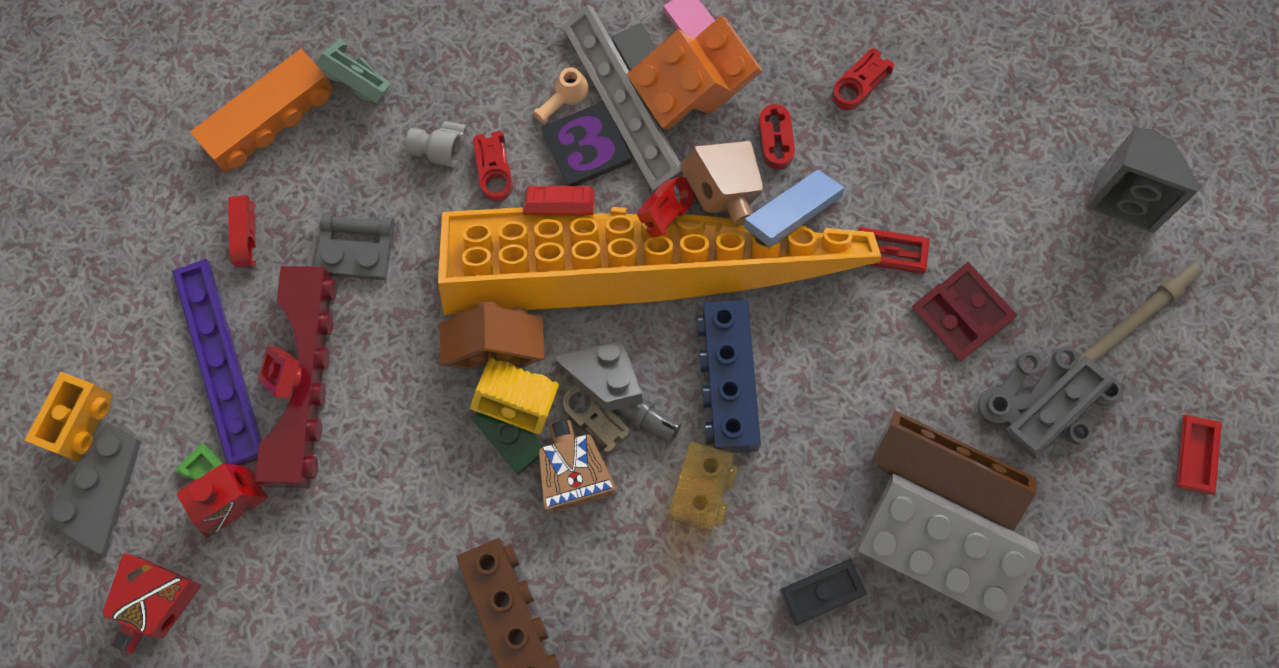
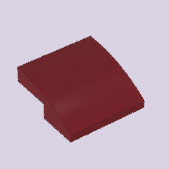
[912,262,1018,362]

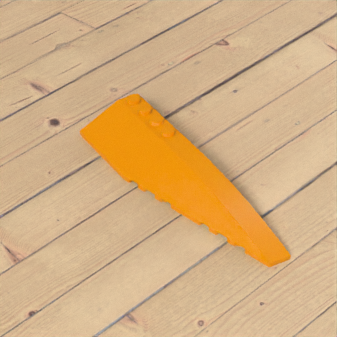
[438,205,881,315]

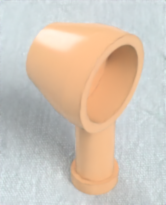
[533,68,589,125]

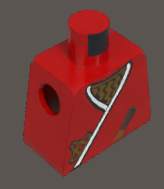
[176,463,268,539]
[103,552,201,654]

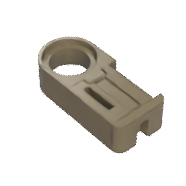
[563,386,630,455]

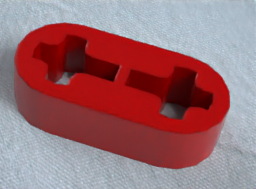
[759,104,795,170]

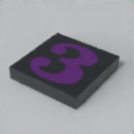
[541,101,632,186]

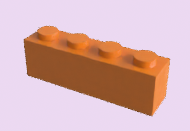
[190,48,334,173]

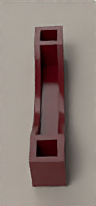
[255,266,337,489]

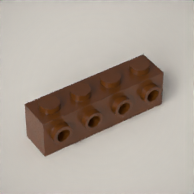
[871,410,1036,531]
[456,538,561,668]

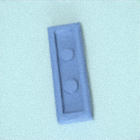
[744,170,844,247]

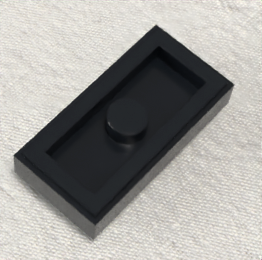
[779,558,868,626]

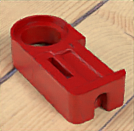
[832,48,894,110]
[473,131,513,202]
[637,177,694,238]
[228,195,256,268]

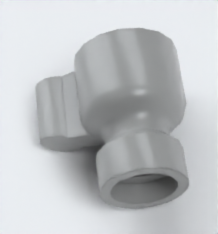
[405,121,468,168]

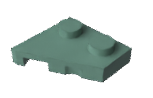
[316,39,391,104]

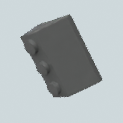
[1086,126,1200,233]

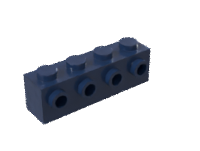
[696,300,761,454]

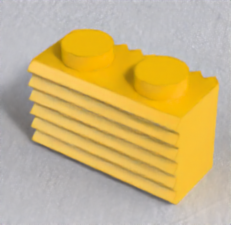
[470,358,559,435]

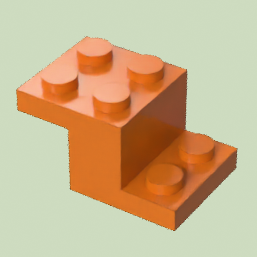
[626,15,763,130]

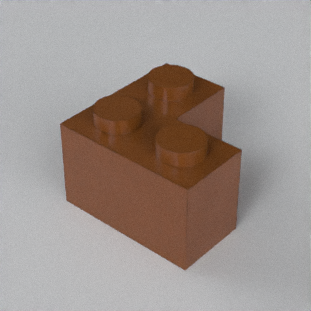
[440,302,544,370]

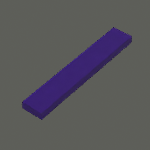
[172,259,262,466]

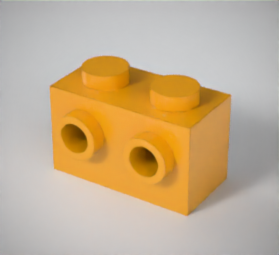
[24,372,113,462]

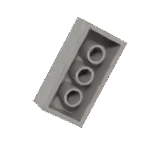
[858,473,1041,625]

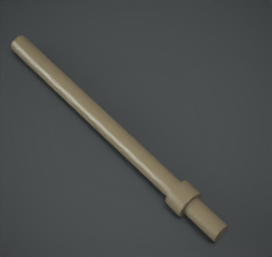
[1060,263,1203,379]

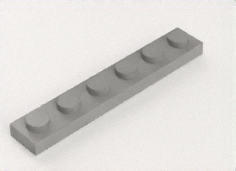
[562,5,684,192]

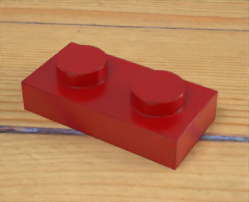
[257,345,302,399]

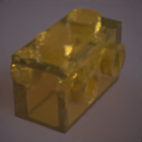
[668,441,739,533]

